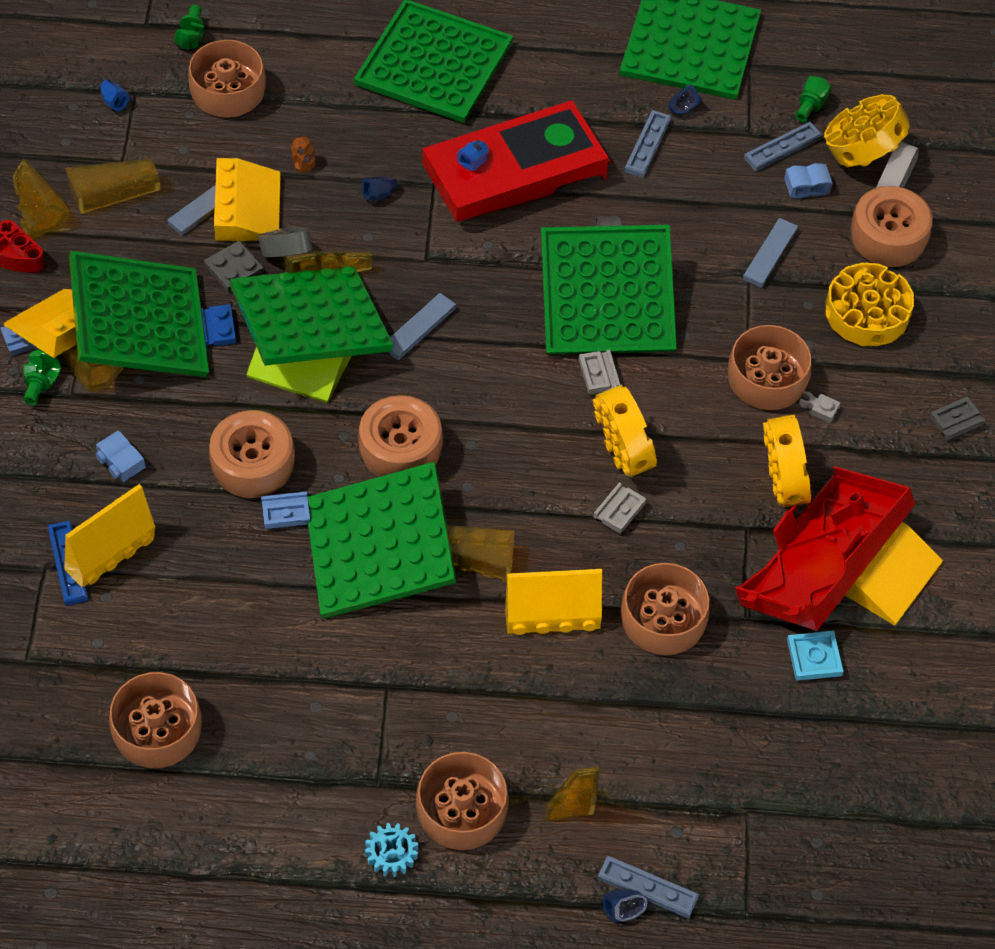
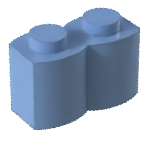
[784,163,833,198]
[95,431,146,482]

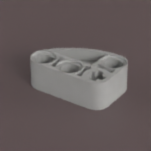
[876,141,919,188]

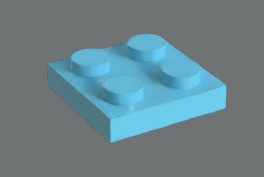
[787,631,843,681]

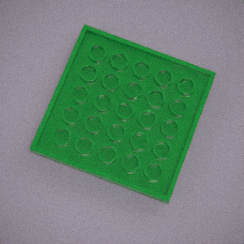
[354,0,513,123]
[619,0,761,100]
[541,225,677,355]
[69,251,209,377]
[230,266,393,366]
[307,462,457,619]

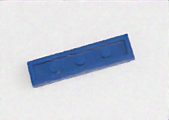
[47,520,88,606]

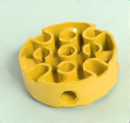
[824,94,910,167]
[825,263,914,347]
[592,385,657,477]
[763,414,811,508]

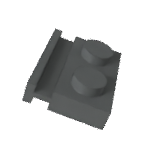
[930,396,985,441]

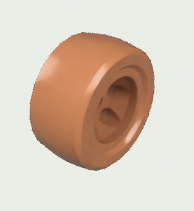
[188,40,266,117]
[851,186,933,267]
[728,325,812,410]
[358,395,443,477]
[209,410,295,498]
[621,563,710,655]
[109,672,202,768]
[415,752,509,850]

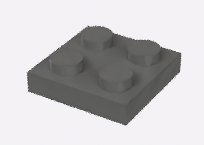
[204,241,264,293]

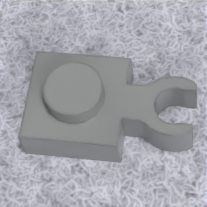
[799,391,841,423]

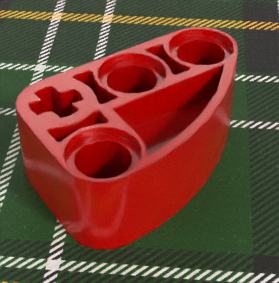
[0,220,45,273]

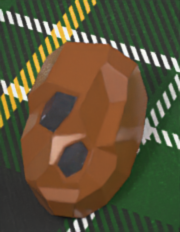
[291,136,315,173]

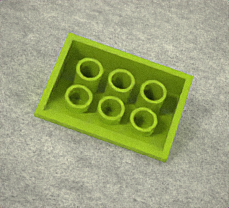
[246,347,351,403]

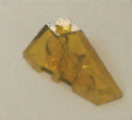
[13,159,70,238]
[283,250,372,274]
[545,766,600,821]

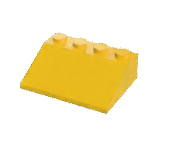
[214,158,280,241]
[4,289,77,358]
[64,484,155,587]
[845,522,943,626]
[505,569,602,635]

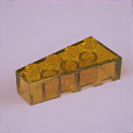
[65,159,161,214]
[447,525,515,583]

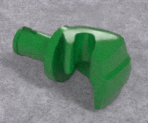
[174,5,204,50]
[795,76,832,122]
[23,349,61,406]

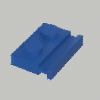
[201,304,236,347]

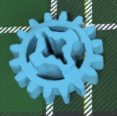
[365,823,418,877]

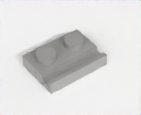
[579,350,620,395]
[593,482,646,534]

